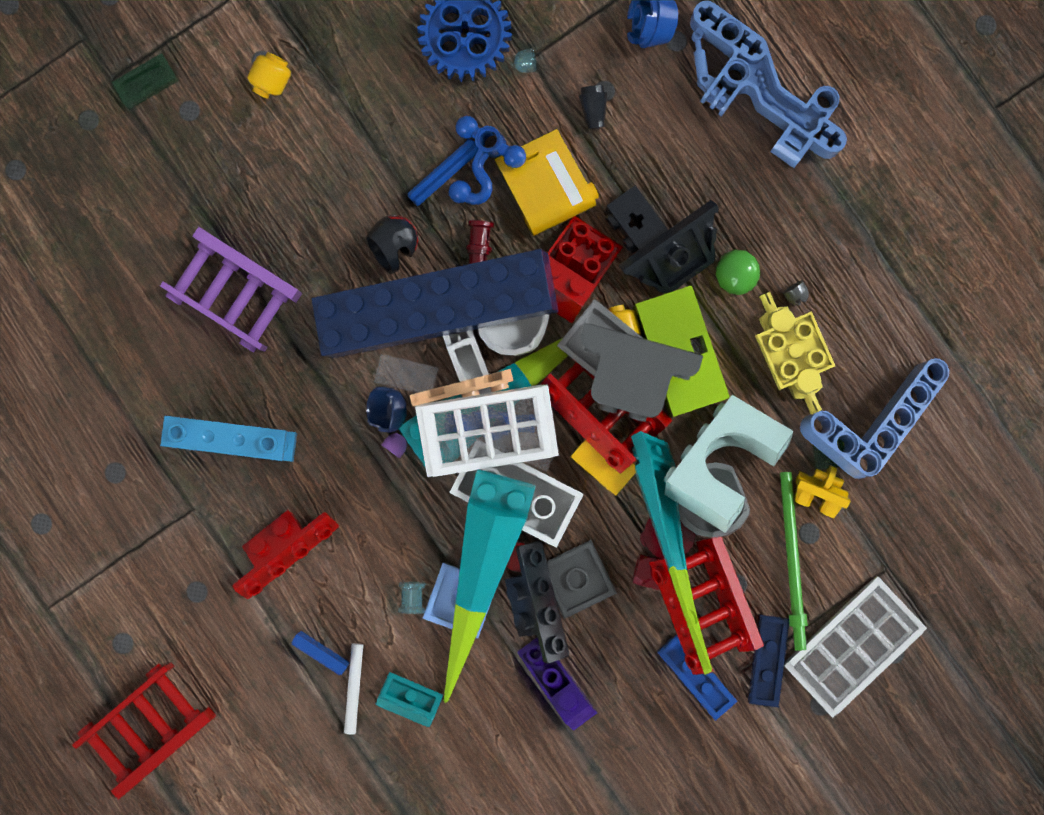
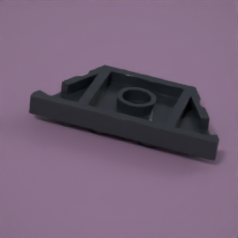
[618,200,719,294]

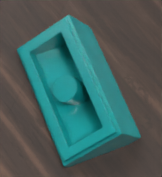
[376,672,443,727]

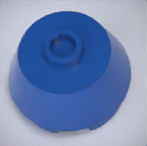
[627,0,678,48]

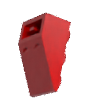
[548,216,623,323]

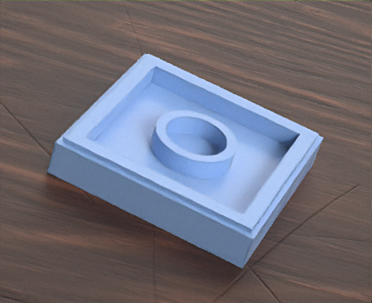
[422,562,491,638]

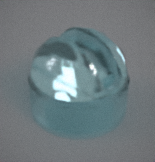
[514,48,536,73]

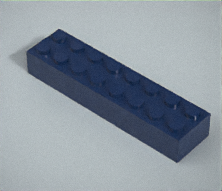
[312,249,559,358]

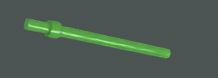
[780,472,808,651]

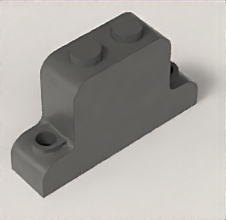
[581,323,703,422]

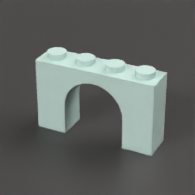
[664,395,794,533]

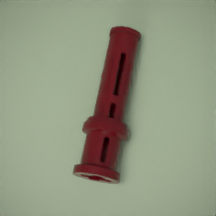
[466,220,494,264]

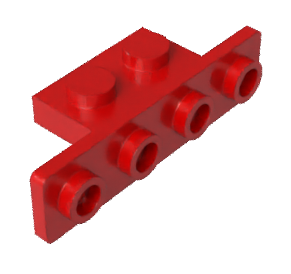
[232,510,339,599]

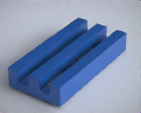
[291,631,350,675]

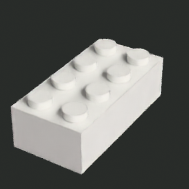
[449,439,584,548]

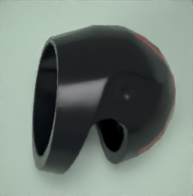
[366,215,419,274]

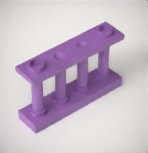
[160,227,302,352]

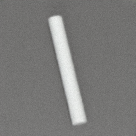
[344,643,363,734]

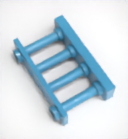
[160,416,297,462]

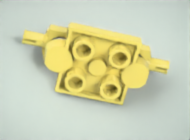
[755,292,835,415]

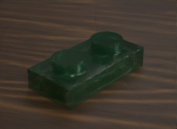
[111,53,179,110]

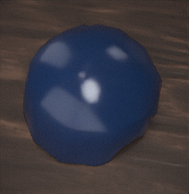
[366,387,407,433]

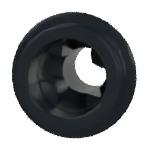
[579,85,607,129]

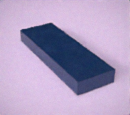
[748,614,789,708]

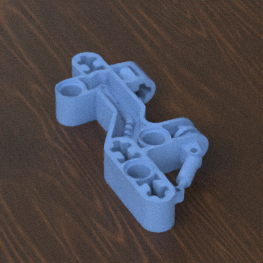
[690,1,847,168]

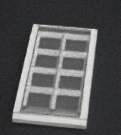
[415,384,559,477]
[784,576,927,717]

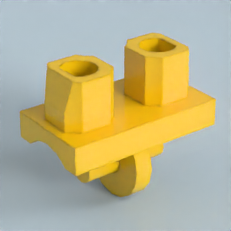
[794,465,851,518]

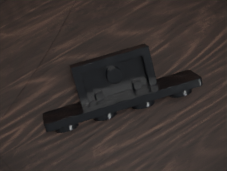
[505,541,569,663]

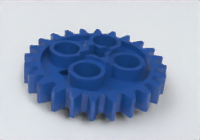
[417,0,512,82]

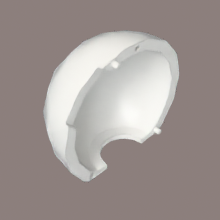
[478,314,549,356]

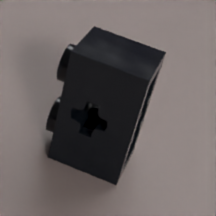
[605,185,668,254]

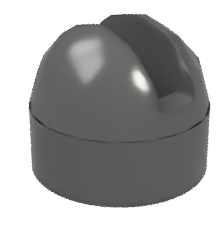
[783,280,809,306]

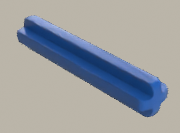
[408,139,479,206]

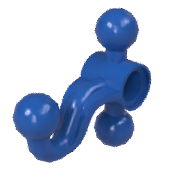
[449,116,526,205]

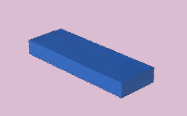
[657,634,738,721]

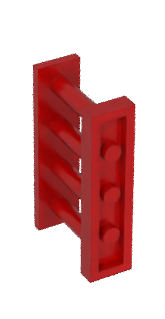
[540,359,673,474]
[649,537,764,675]
[72,662,216,800]

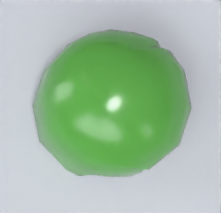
[716,249,760,295]

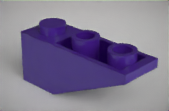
[517,638,597,731]

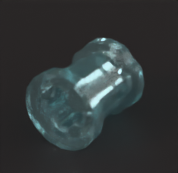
[398,582,426,614]

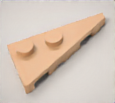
[409,369,513,407]

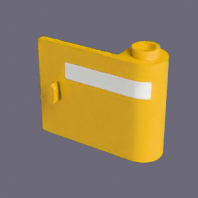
[495,129,599,236]

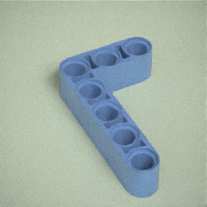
[800,358,949,479]

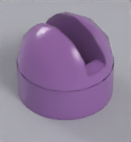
[381,433,407,458]

